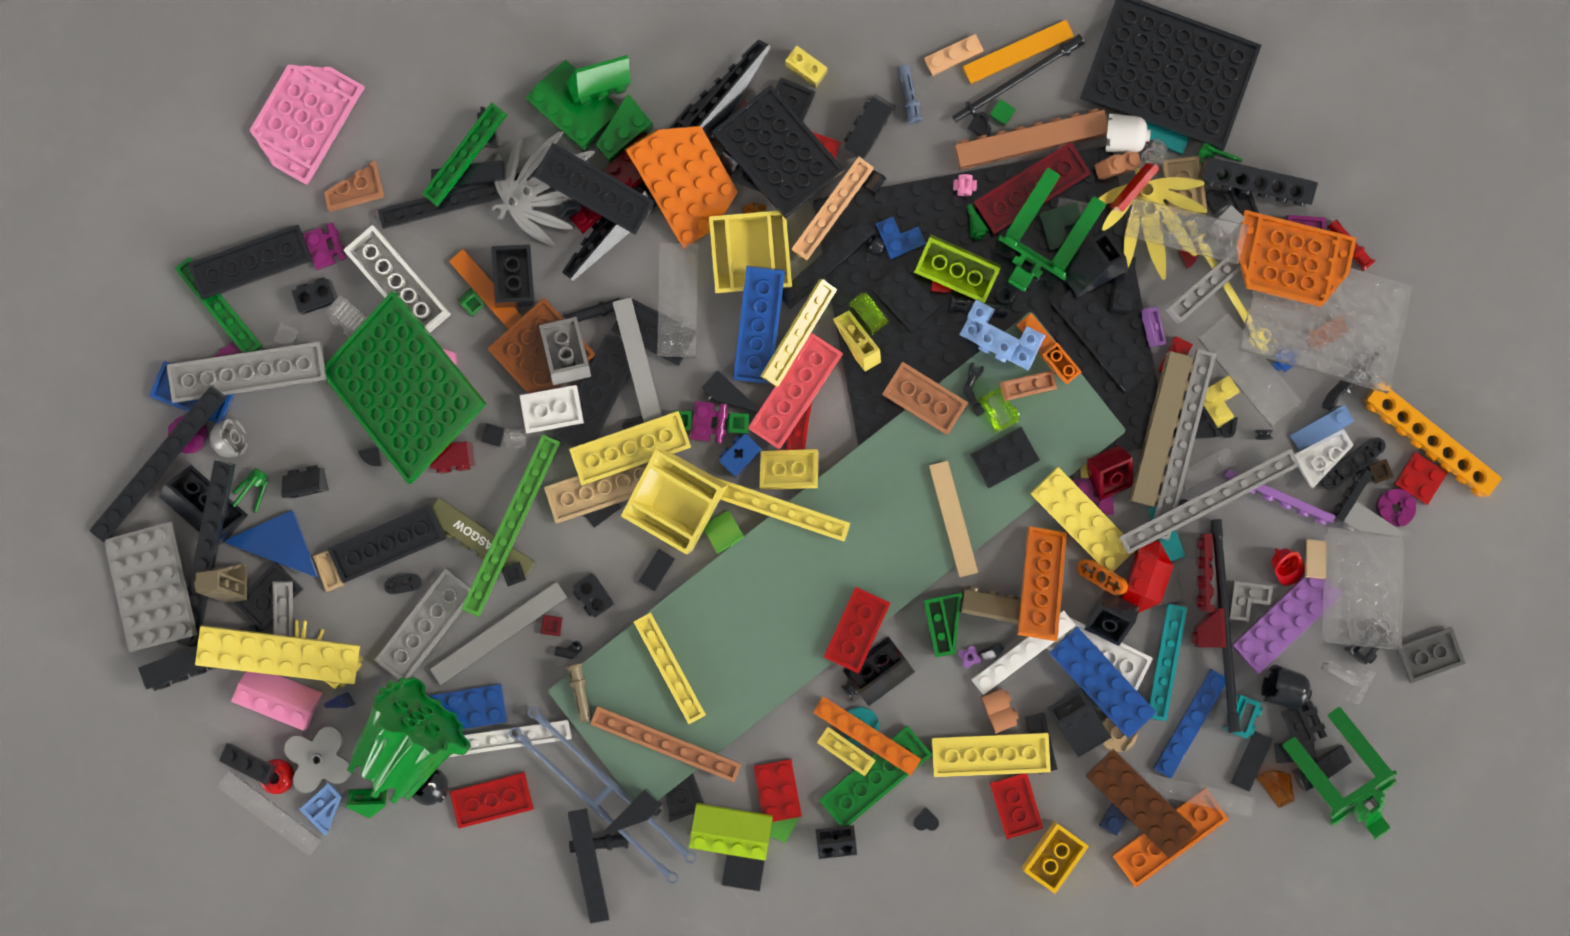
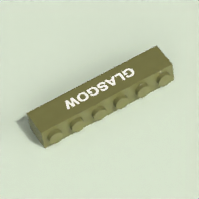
[433,498,537,582]

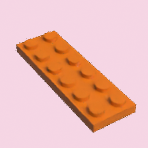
[1018,526,1067,641]
[1112,787,1229,888]

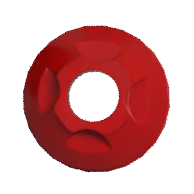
[259,759,295,794]

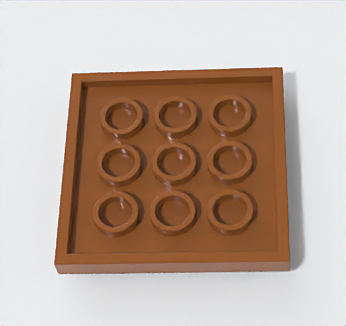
[487,298,596,394]

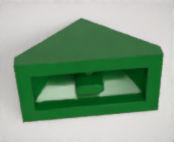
[346,789,388,819]

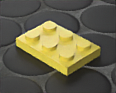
[760,449,819,490]

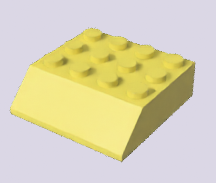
[709,211,792,294]
[621,449,728,555]

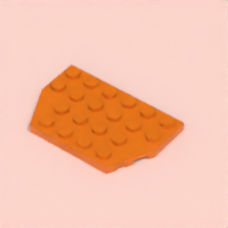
[625,126,738,249]
[1235,210,1356,307]

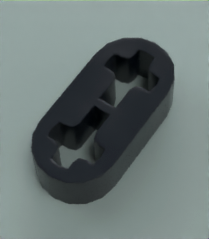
[384,574,422,594]

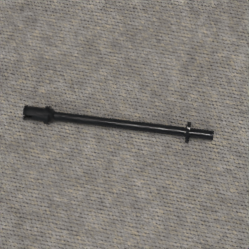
[952,34,1085,123]

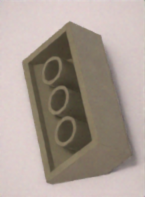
[960,586,1021,624]

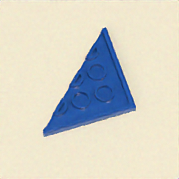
[225,510,318,578]

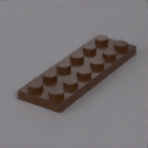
[1086,748,1197,858]

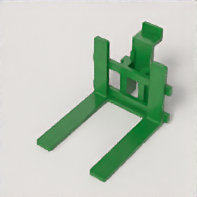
[998,168,1106,291]
[1283,707,1397,840]

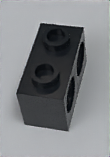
[292,277,339,315]
[573,573,615,618]
[815,825,857,859]

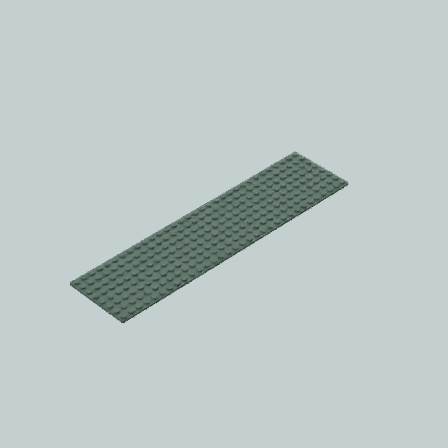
[549,312,1125,801]

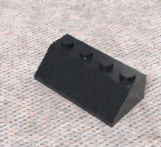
[159,465,248,545]

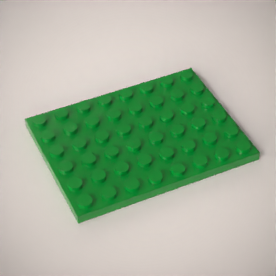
[325,291,487,484]

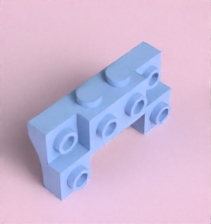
[959,300,1045,371]

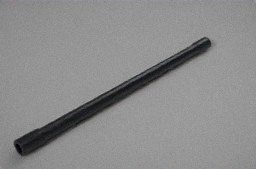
[1210,519,1240,733]

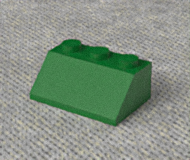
[566,55,631,105]

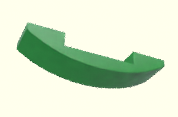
[673,410,749,433]

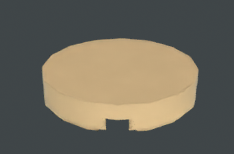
[1102,716,1137,752]

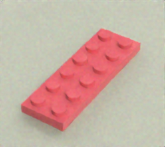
[749,333,843,450]

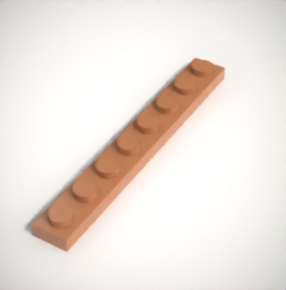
[590,706,742,782]

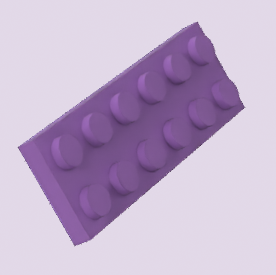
[1232,575,1340,674]

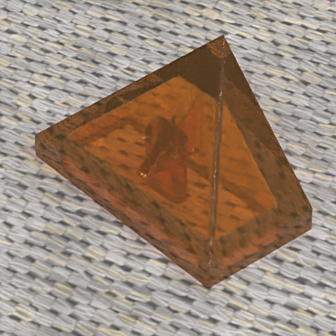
[1256,768,1295,808]

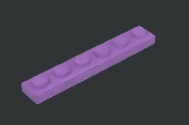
[1222,469,1335,525]

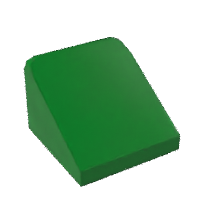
[457,288,486,316]

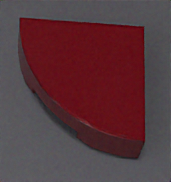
[1178,243,1198,269]

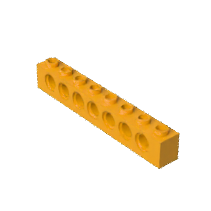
[1362,382,1503,497]

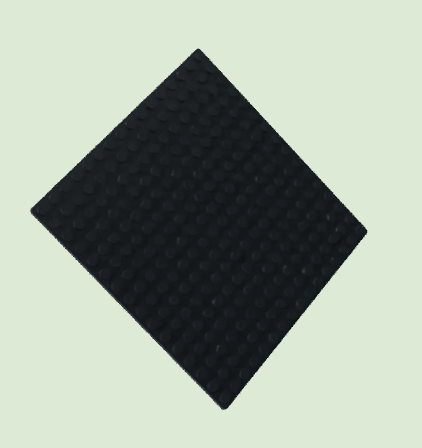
[813,146,1158,455]

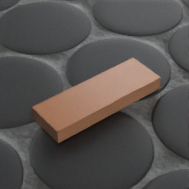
[1000,370,1057,402]

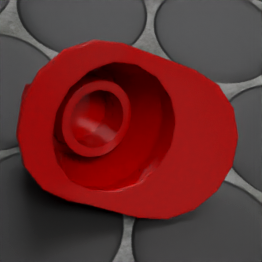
[1271,548,1305,586]

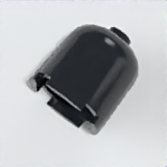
[1261,665,1312,709]

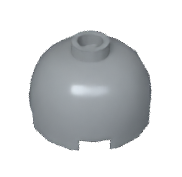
[210,418,248,458]

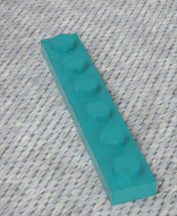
[1149,604,1187,721]

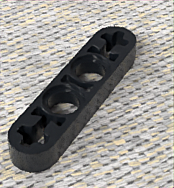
[1321,437,1386,489]

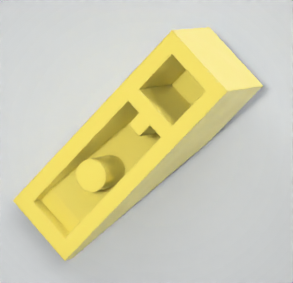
[833,311,881,371]

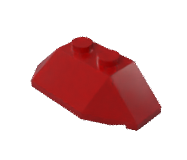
[1120,540,1174,613]

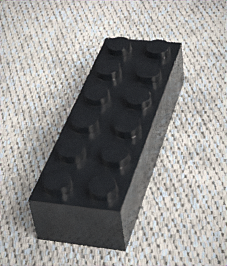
[138,625,261,691]

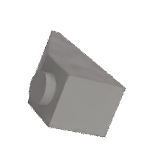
[1341,501,1405,537]

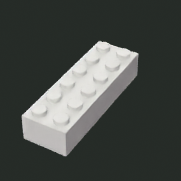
[344,225,451,333]

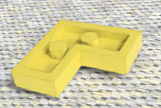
[1204,376,1240,428]

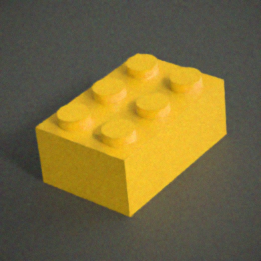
[1021,821,1089,894]

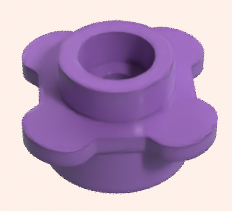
[958,646,981,668]

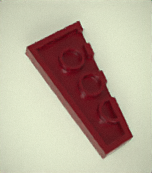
[1196,534,1215,612]

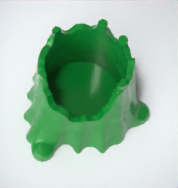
[347,677,471,803]

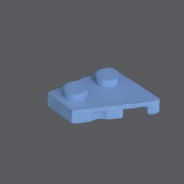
[299,782,342,835]

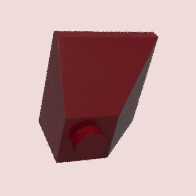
[1191,607,1226,648]

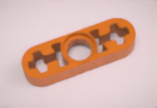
[1077,559,1128,595]

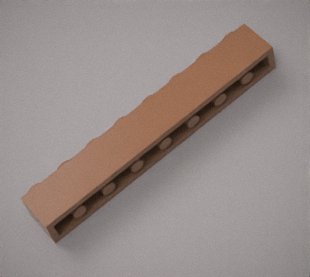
[954,109,1108,171]

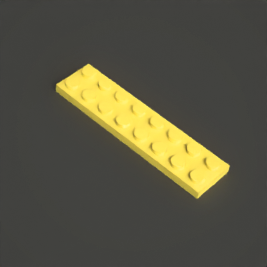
[195,625,360,684]

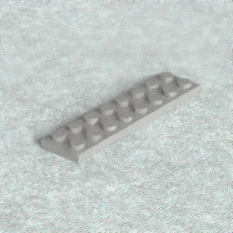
[167,342,327,403]

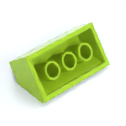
[914,235,1001,303]
[689,803,773,861]

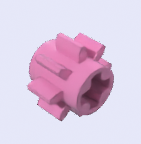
[953,174,977,196]

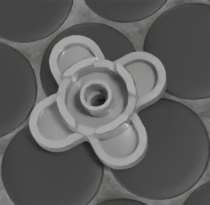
[284,726,351,793]

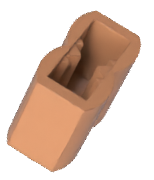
[1095,151,1142,179]
[980,688,1019,733]

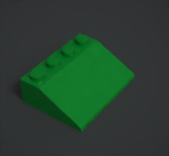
[525,60,619,152]

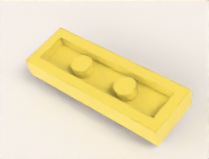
[817,727,876,776]

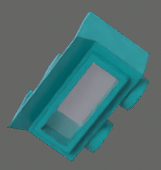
[1223,693,1262,739]

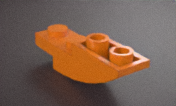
[1015,313,1081,385]

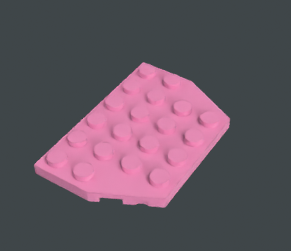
[250,65,365,186]

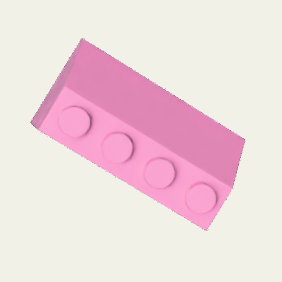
[231,671,323,730]

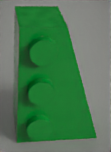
[596,94,654,163]
[923,592,962,658]

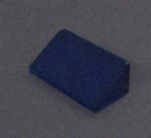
[324,692,355,708]

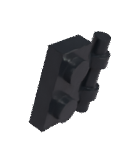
[1281,701,1327,746]

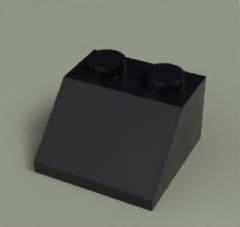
[281,465,329,499]

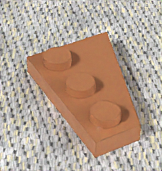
[324,160,385,212]

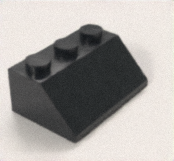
[842,636,915,706]

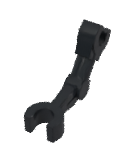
[963,362,985,417]

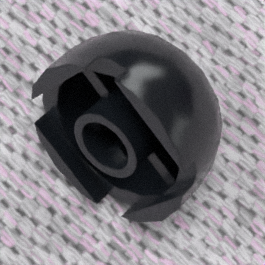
[412,768,448,806]

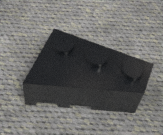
[844,95,897,159]

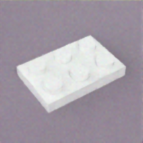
[519,385,584,434]

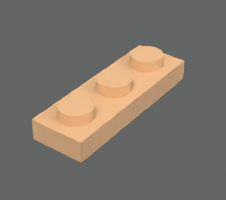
[924,34,984,76]

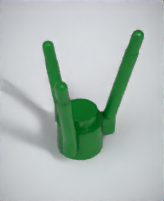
[1197,143,1242,179]
[232,468,269,513]

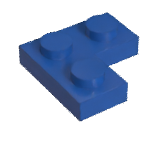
[876,217,926,260]

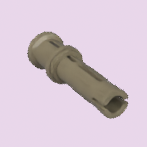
[565,662,592,723]

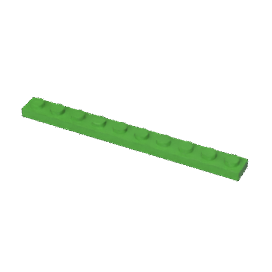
[461,435,560,617]

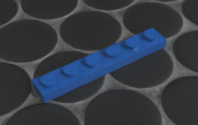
[1153,669,1225,779]

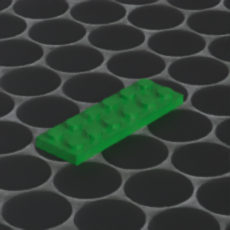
[819,725,932,826]

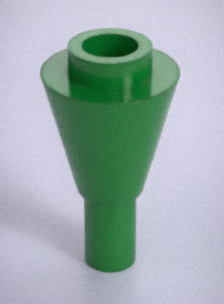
[966,204,989,239]

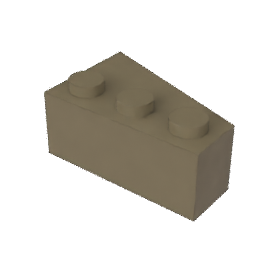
[194,563,247,603]

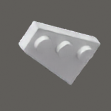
[1294,429,1353,490]

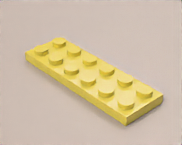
[569,411,691,486]
[1030,466,1133,572]
[932,732,1051,777]

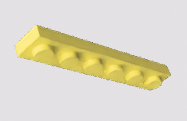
[761,279,837,387]
[634,612,706,724]

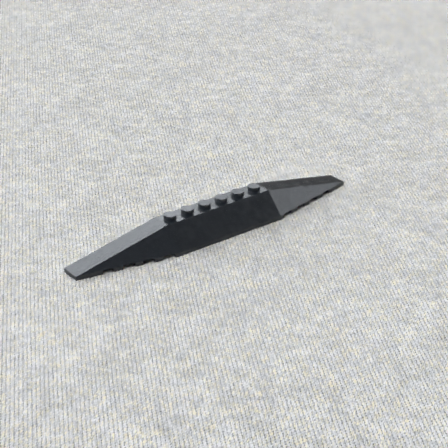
[562,39,771,281]

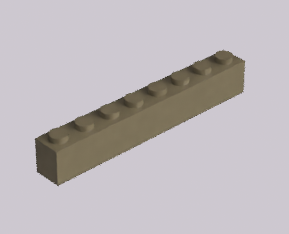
[1129,351,1194,507]

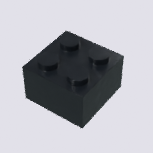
[1084,590,1139,646]

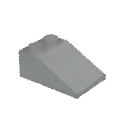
[539,317,591,386]

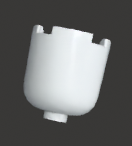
[1106,114,1151,153]

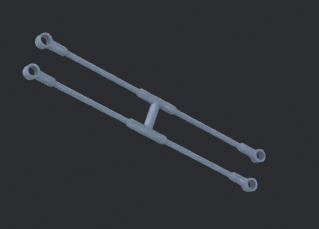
[509,707,697,885]

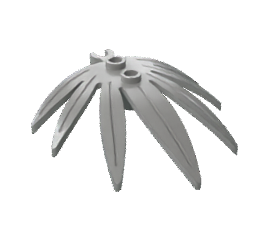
[492,131,595,245]

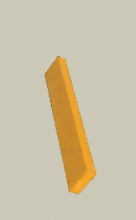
[962,20,1074,85]

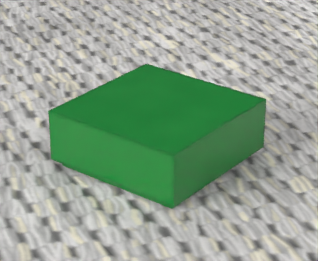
[989,99,1016,126]

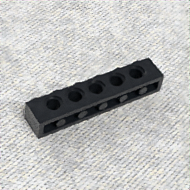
[1198,156,1318,207]

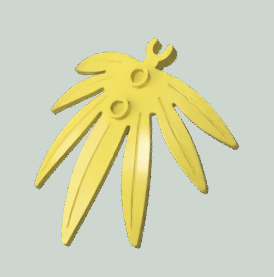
[1098,168,1207,280]

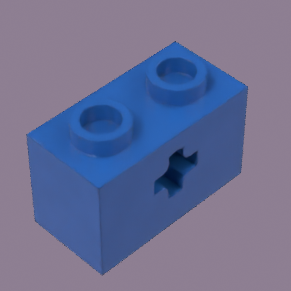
[719,433,762,477]

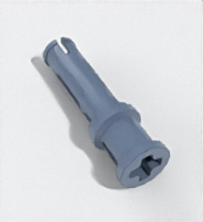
[898,65,923,125]

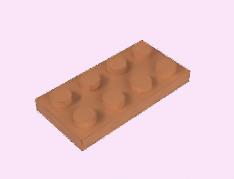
[882,362,968,435]

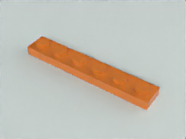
[813,696,921,775]

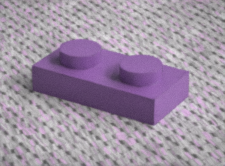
[1141,307,1166,347]

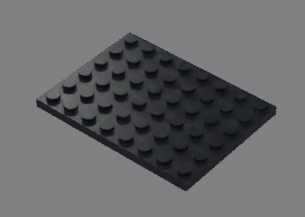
[1080,0,1262,151]

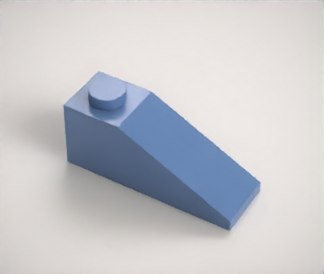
[1289,405,1354,452]

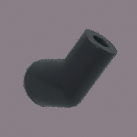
[554,641,582,659]

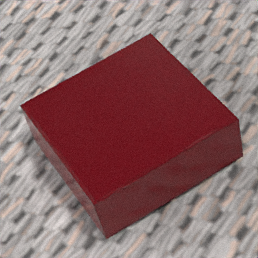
[541,615,563,636]

